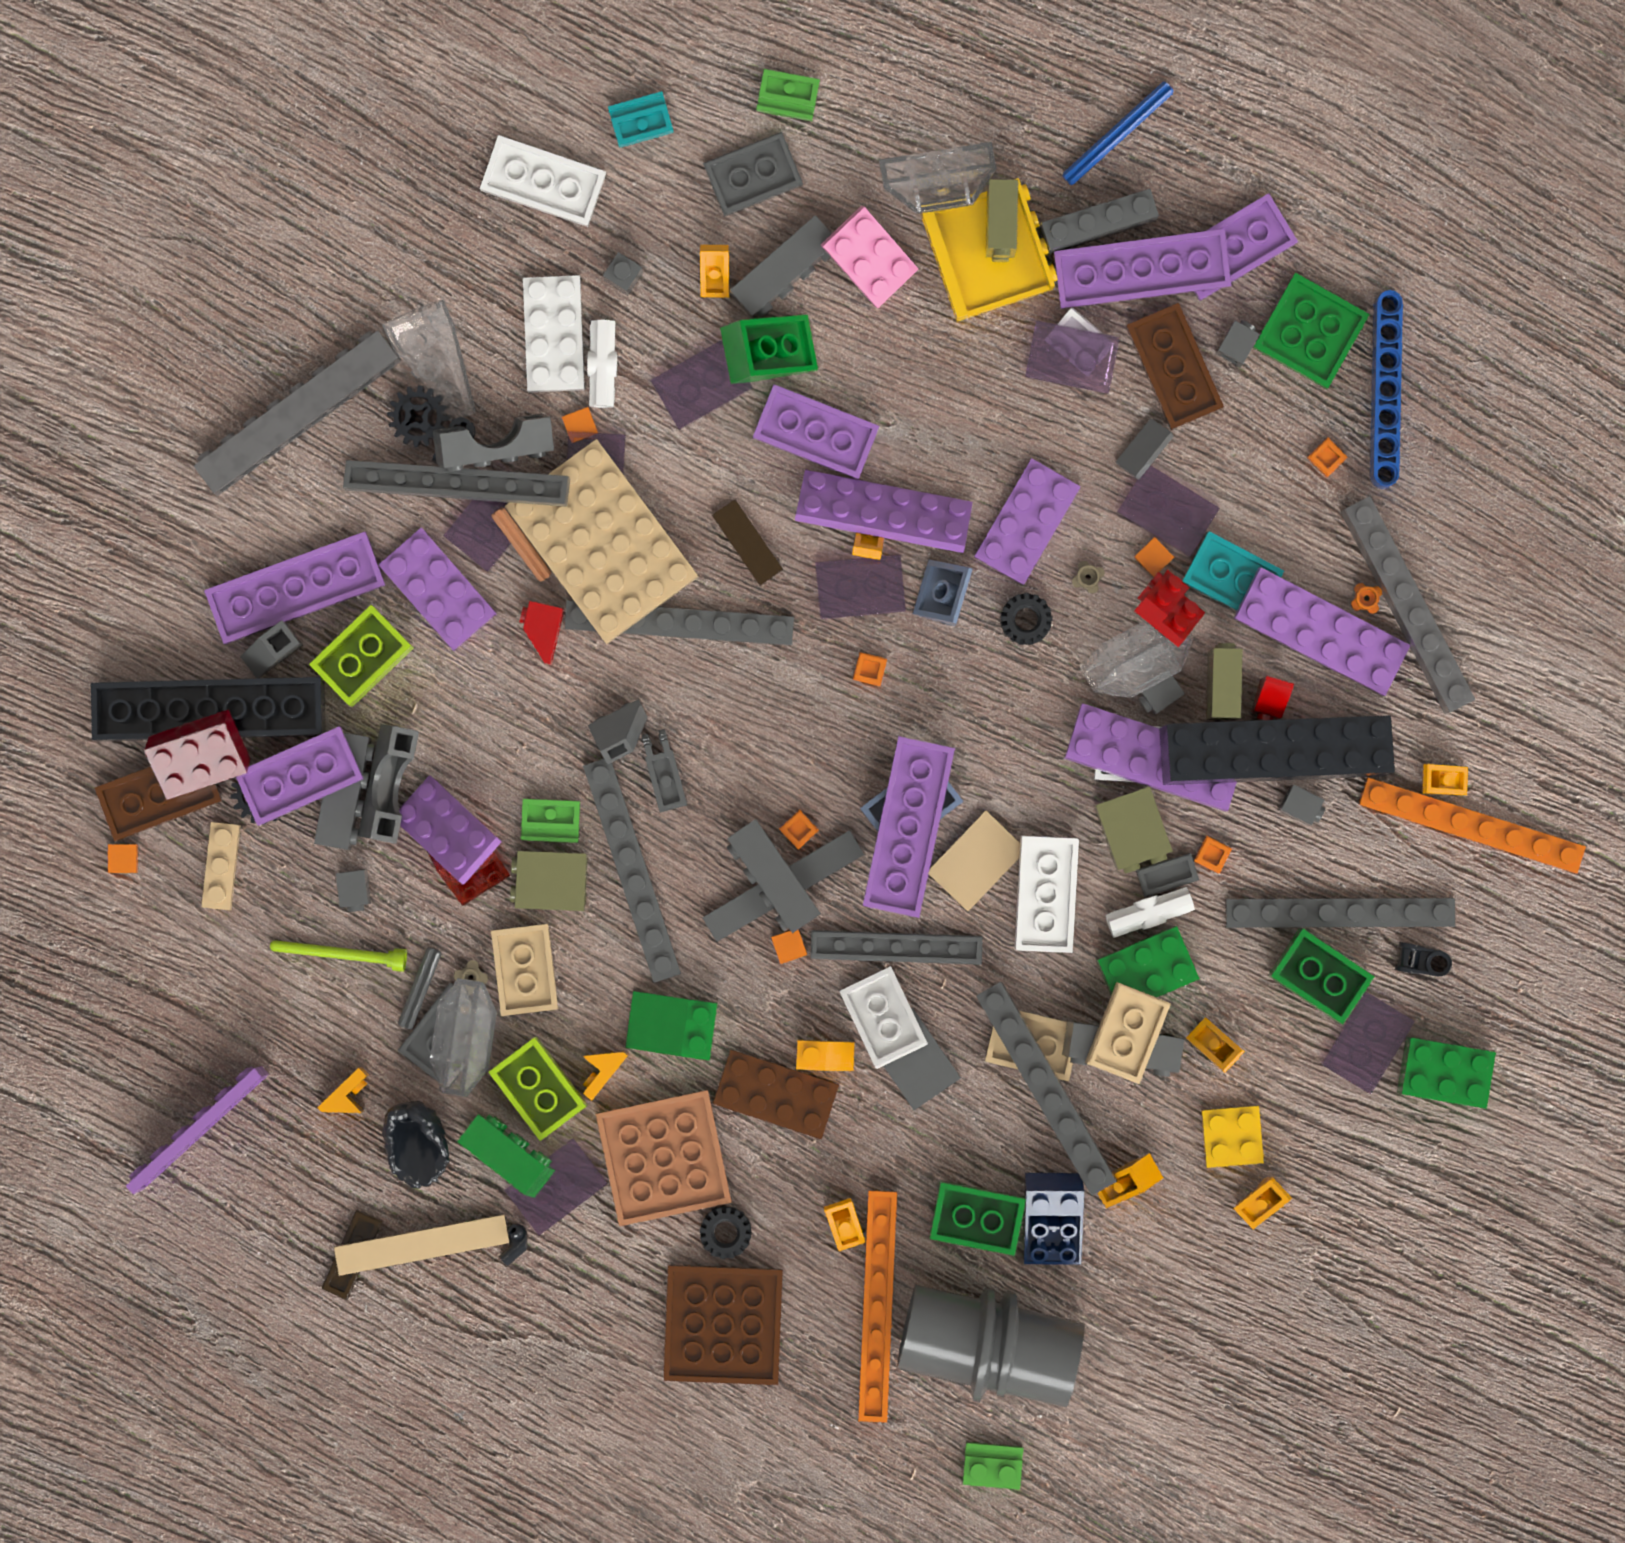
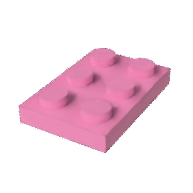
[821,206,918,308]

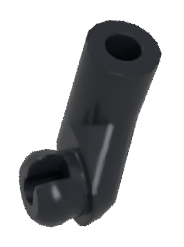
[499,1224,528,1266]

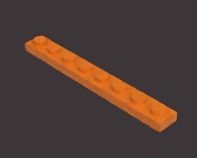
[1358,778,1586,874]
[858,1190,897,1423]

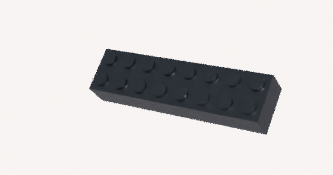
[91,677,326,742]
[1159,715,1395,785]

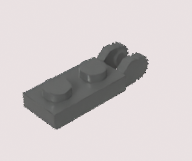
[641,729,687,813]

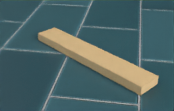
[334,1214,509,1276]

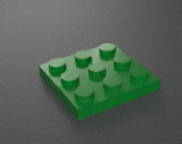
[1253,273,1370,390]

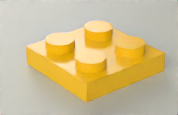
[1201,1105,1264,1168]

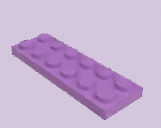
[1054,229,1232,309]
[795,470,973,553]
[204,532,386,644]
[1233,567,1411,696]
[1064,703,1237,812]
[863,736,955,918]
[126,1066,270,1194]

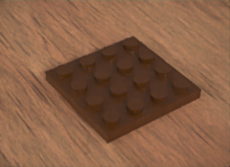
[663,1265,783,1385]

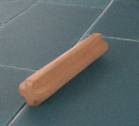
[491,507,551,581]

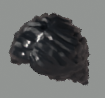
[382,1101,450,1189]

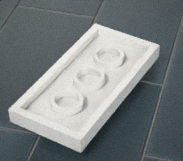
[480,135,606,227]
[523,275,585,392]
[1014,835,1079,953]

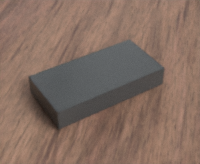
[1115,418,1174,480]
[1136,853,1199,897]

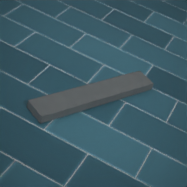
[702,830,864,942]
[810,930,983,965]

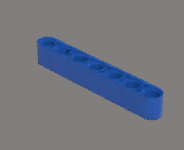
[1370,290,1403,489]

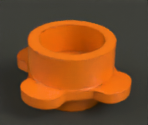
[1351,583,1382,614]

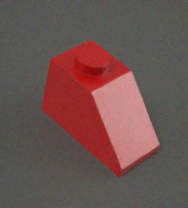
[520,601,565,666]
[1251,676,1294,720]

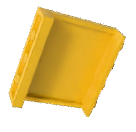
[920,178,1058,322]

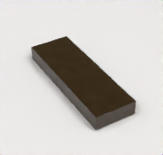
[712,499,783,586]
[321,1209,383,1300]

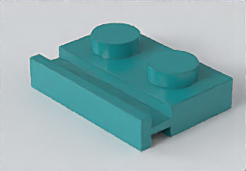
[608,91,674,148]

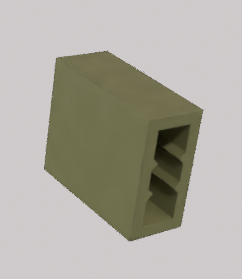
[986,179,1018,262]
[1206,643,1242,721]
[1094,787,1172,874]
[510,851,588,911]

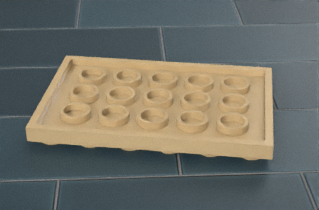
[505,439,698,645]

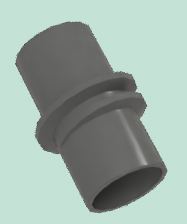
[897,1284,1085,1408]

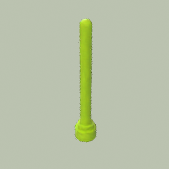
[270,940,407,972]

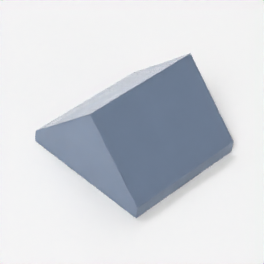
[913,560,973,627]

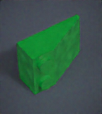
[720,315,818,384]
[625,991,718,1061]

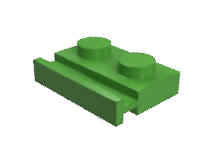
[756,69,820,122]
[521,799,580,843]
[963,1442,1024,1490]

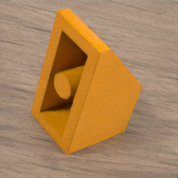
[796,1039,855,1071]
[1097,1153,1163,1208]

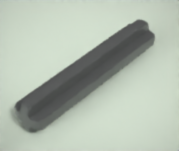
[398,947,441,1029]

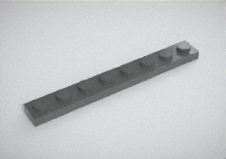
[343,460,570,507]
[565,600,794,646]
[583,759,681,983]
[1225,898,1455,928]
[976,981,1117,1196]

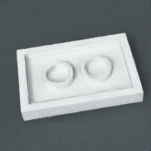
[839,966,928,1069]

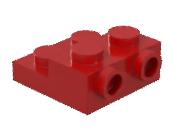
[1134,570,1205,647]

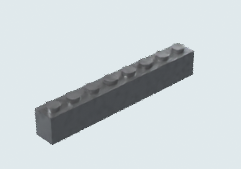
[194,330,401,496]
[1340,496,1476,714]

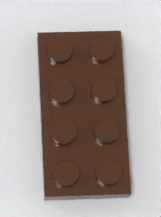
[1126,303,1224,430]
[95,767,223,841]
[713,1049,839,1140]

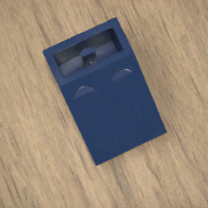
[1024,1173,1084,1265]

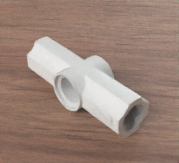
[587,320,617,408]
[1105,887,1195,938]

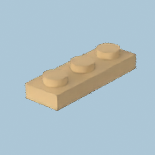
[201,822,241,910]

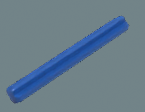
[1062,81,1174,185]

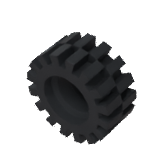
[1000,593,1053,645]
[700,1206,752,1259]

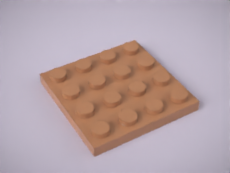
[596,1090,732,1227]

